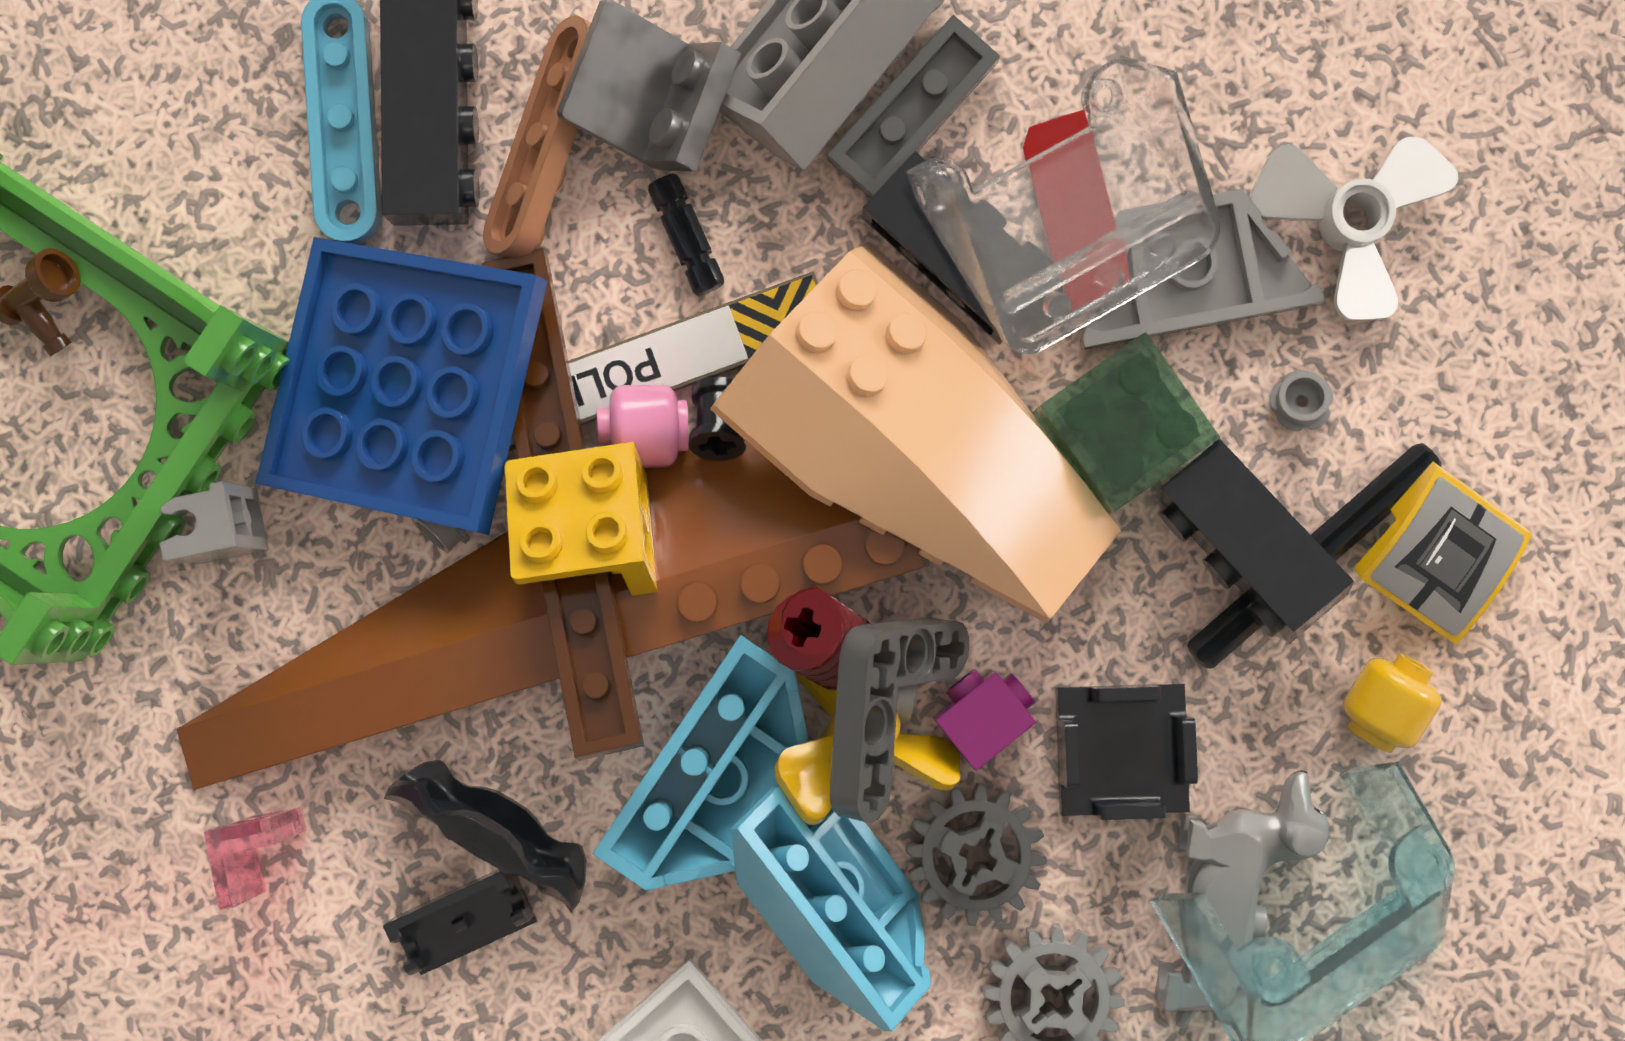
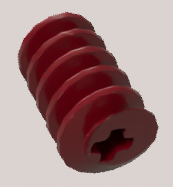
[767,587,870,690]

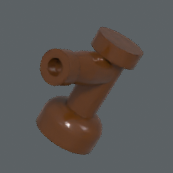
[0,248,80,357]

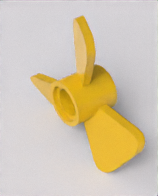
[775,672,960,825]

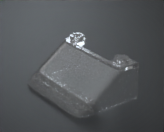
[906,55,1220,354]

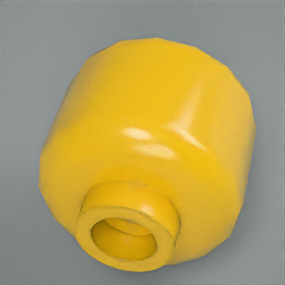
[1343,653,1442,753]

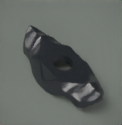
[384,760,587,913]

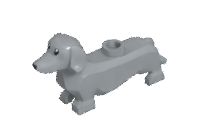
[1154,770,1329,1029]

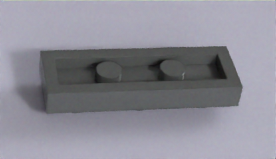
[827,14,1000,199]

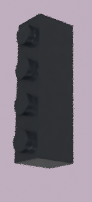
[380,0,480,226]

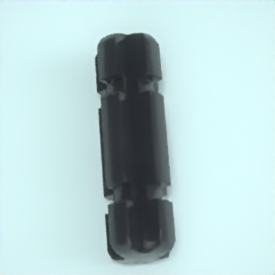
[648,174,724,296]

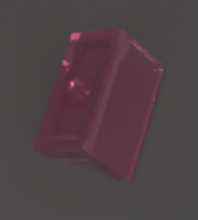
[204,806,307,910]

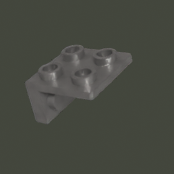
[557,0,741,172]

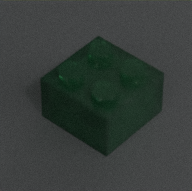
[1032,332,1221,514]

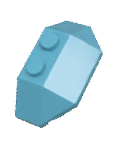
[592,635,809,891]
[731,785,931,1032]

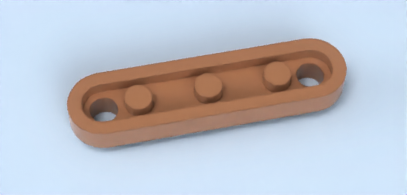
[483,15,591,258]

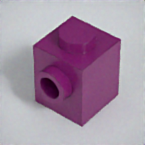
[932,669,1037,771]

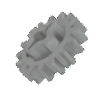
[982,923,1125,1041]

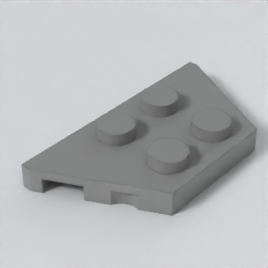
[1080,189,1325,350]

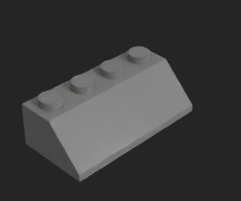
[719,0,945,171]

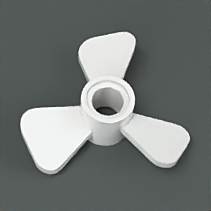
[1249,137,1458,321]

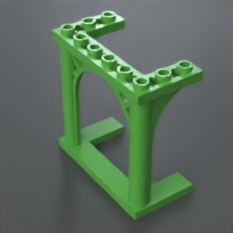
[0,153,290,665]

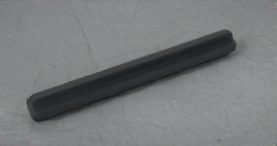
[1187,443,1442,669]

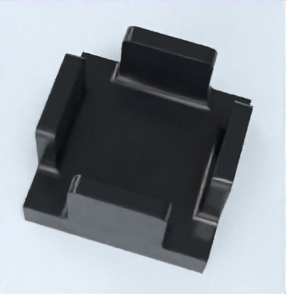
[1055,683,1198,820]

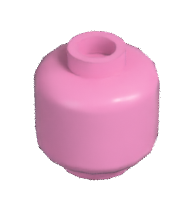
[597,385,688,468]

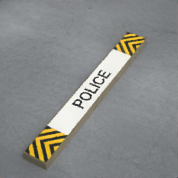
[508,271,818,452]

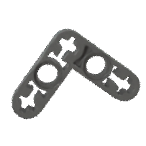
[830,617,969,823]

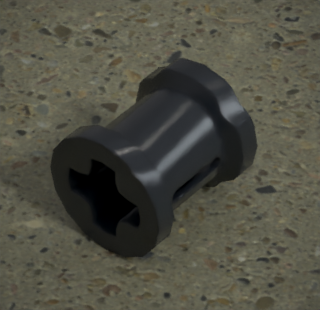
[689,377,746,461]

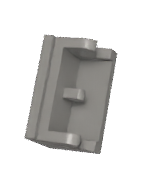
[159,481,269,564]

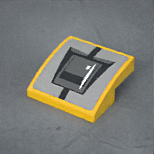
[1354,462,1532,645]

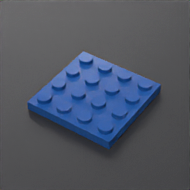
[255,237,548,535]

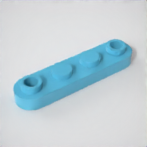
[301,0,382,245]

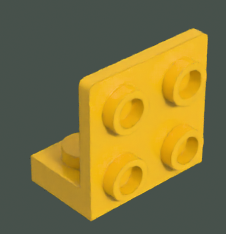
[505,442,657,596]

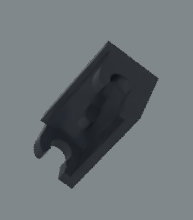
[383,869,537,976]

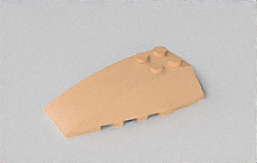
[710,242,1121,623]

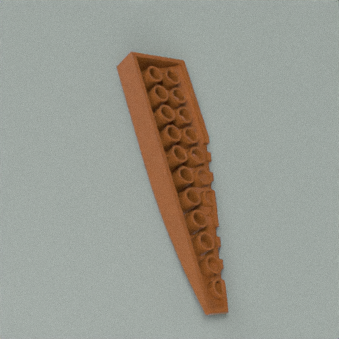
[176,441,925,790]

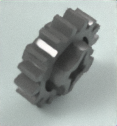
[906,783,1047,926]

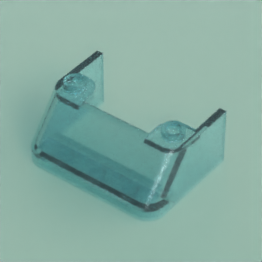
[1149,761,1455,1041]

